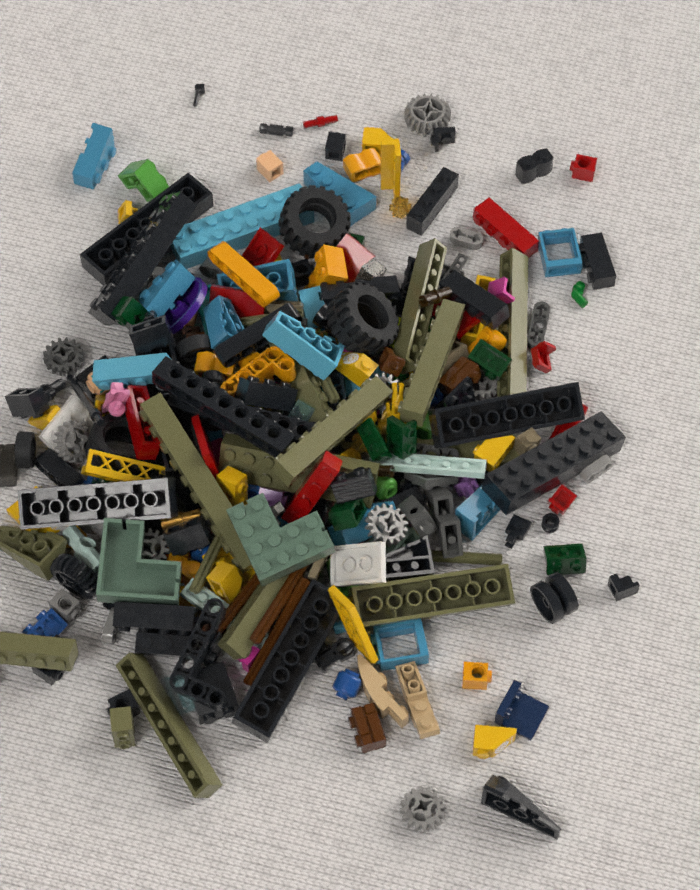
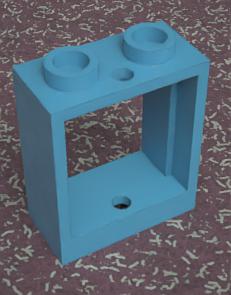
[538,228,582,278]
[370,619,429,671]

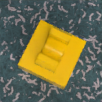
[118,200,138,224]

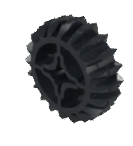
[50,553,98,600]

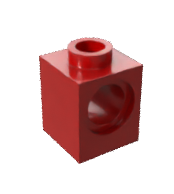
[569,154,597,182]

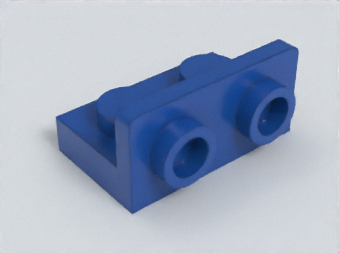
[22,608,68,637]

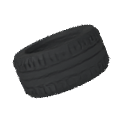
[85,412,161,482]

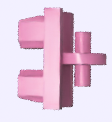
[102,382,130,417]

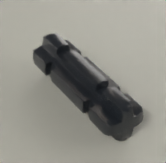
[259,123,294,137]

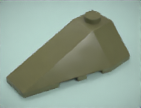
[0,526,67,581]

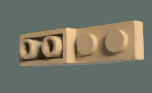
[357,654,409,728]
[395,661,440,739]

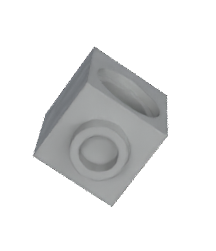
[48,588,82,624]

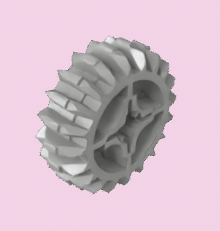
[404,93,451,136]

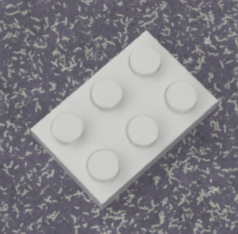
[38,394,95,462]
[330,541,386,587]

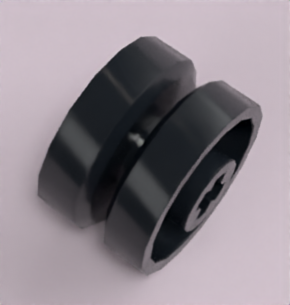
[530,572,579,624]

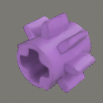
[454,477,479,498]

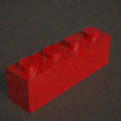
[473,197,539,258]
[125,385,161,460]
[281,450,343,523]

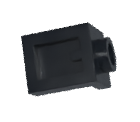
[430,127,456,152]

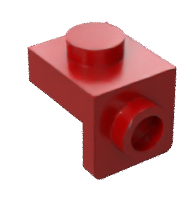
[530,341,556,374]
[547,484,577,515]

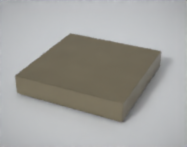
[308,556,328,583]

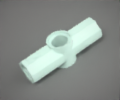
[62,525,100,575]

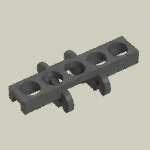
[438,253,468,290]

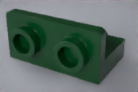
[468,339,512,382]
[386,415,417,460]
[356,418,393,461]
[543,543,586,576]

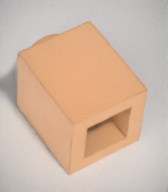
[256,150,284,183]

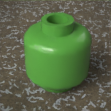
[375,477,397,500]

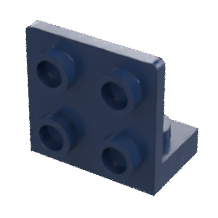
[494,680,549,740]

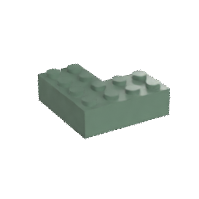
[226,493,335,586]
[96,518,182,606]

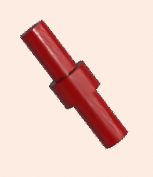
[303,115,338,128]

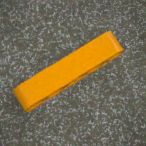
[207,241,280,307]

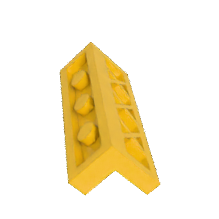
[380,138,401,200]
[81,449,165,482]

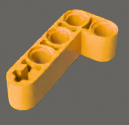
[221,346,297,398]

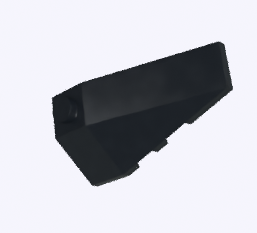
[481,775,561,840]

